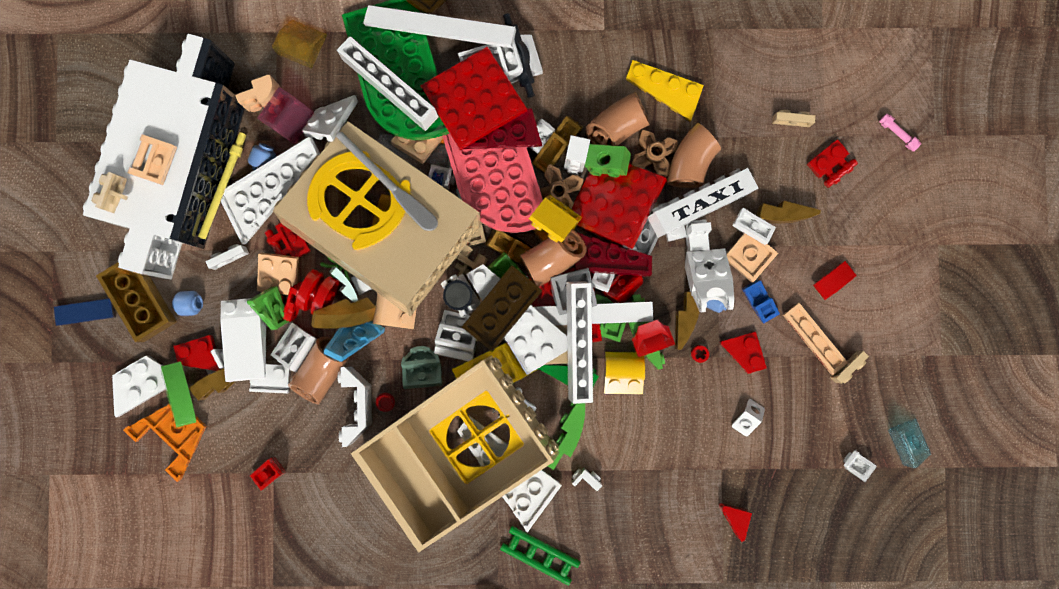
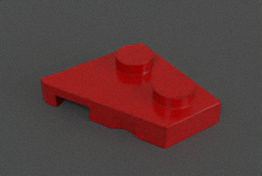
[719,332,767,374]

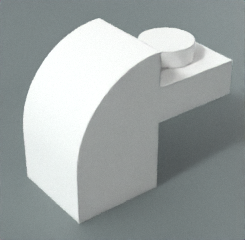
[686,219,711,252]

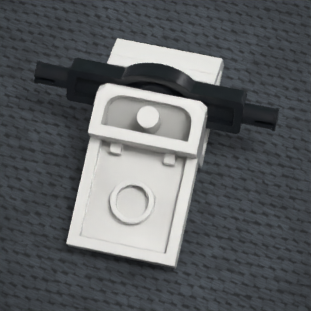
[458,13,543,98]

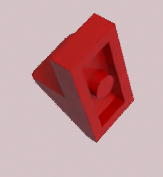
[250,457,286,491]

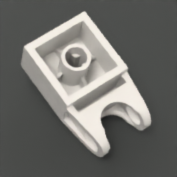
[685,248,734,312]

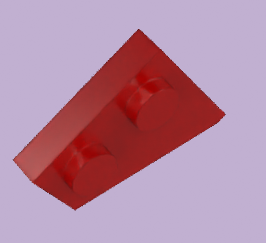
[283,281,303,322]
[173,335,221,371]

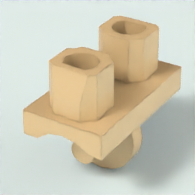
[91,172,128,213]
[455,245,488,276]

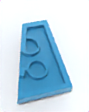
[323,321,385,362]

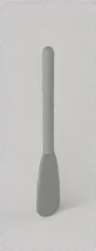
[336,132,438,231]

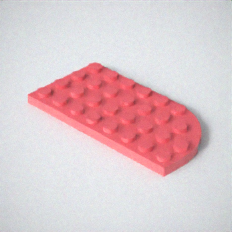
[443,134,543,233]

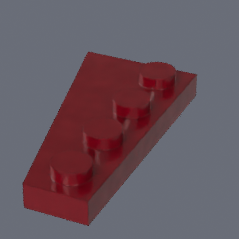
[463,108,542,150]
[574,232,652,277]

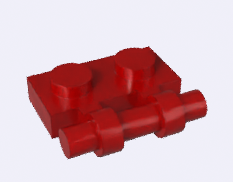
[807,139,858,188]
[265,223,311,258]

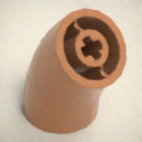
[586,92,650,146]
[667,123,721,188]
[520,230,586,287]
[288,337,349,404]

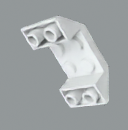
[338,367,372,447]

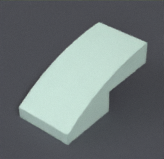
[329,266,358,302]

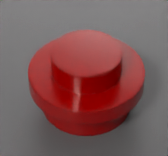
[376,393,395,412]

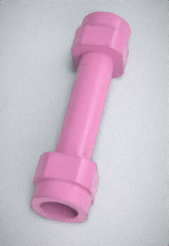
[879,113,921,152]

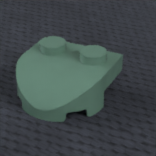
[401,346,442,389]

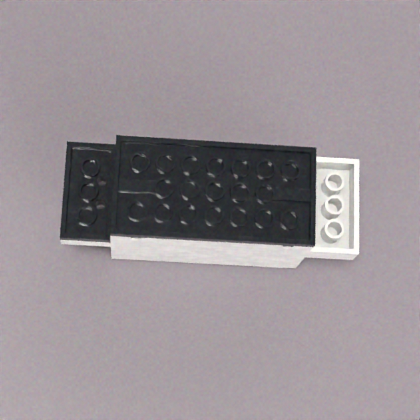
[83,34,245,280]

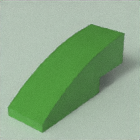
[161,362,196,428]

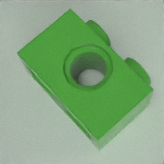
[584,144,631,177]

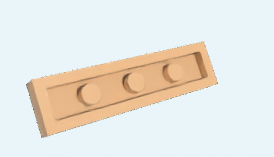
[783,303,848,375]

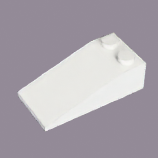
[221,298,266,382]

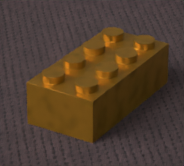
[96,262,177,342]

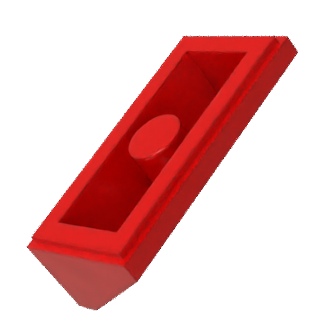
[603,275,643,303]

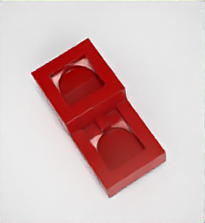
[813,261,857,300]

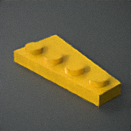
[626,60,704,122]

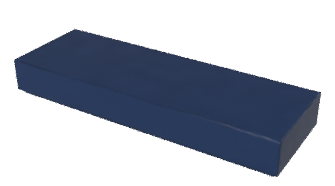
[54,299,116,326]

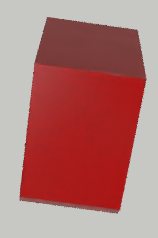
[719,503,752,542]

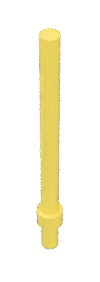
[198,132,246,239]

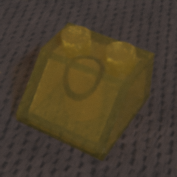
[272,20,327,69]

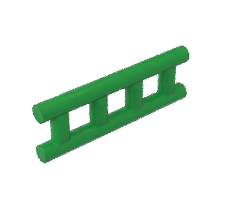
[500,526,581,586]

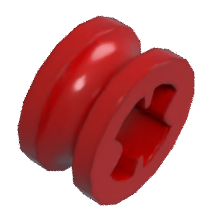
[691,345,709,363]

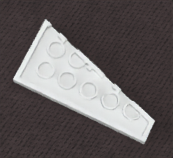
[466,265,567,375]
[457,415,562,532]

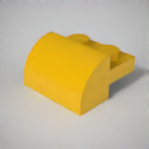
[604,352,645,394]

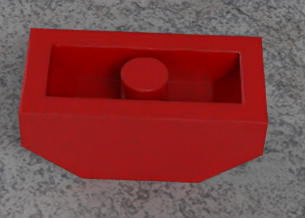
[631,320,675,357]

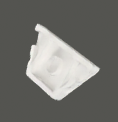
[303,95,358,142]
[112,355,166,417]

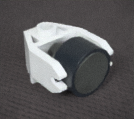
[441,274,481,318]

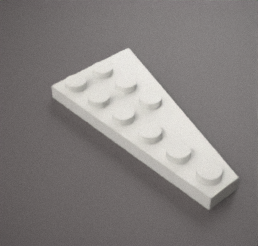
[221,137,320,244]

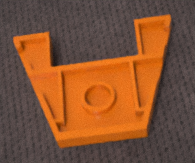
[123,404,207,482]

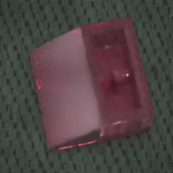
[257,87,314,144]

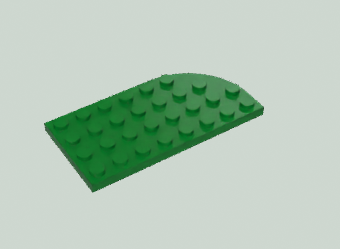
[342,0,449,140]

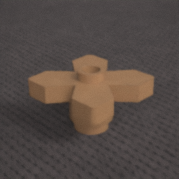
[631,130,678,178]
[539,164,583,209]

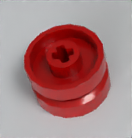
[295,269,339,315]

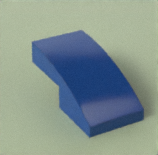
[742,279,780,324]

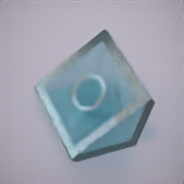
[888,418,931,468]

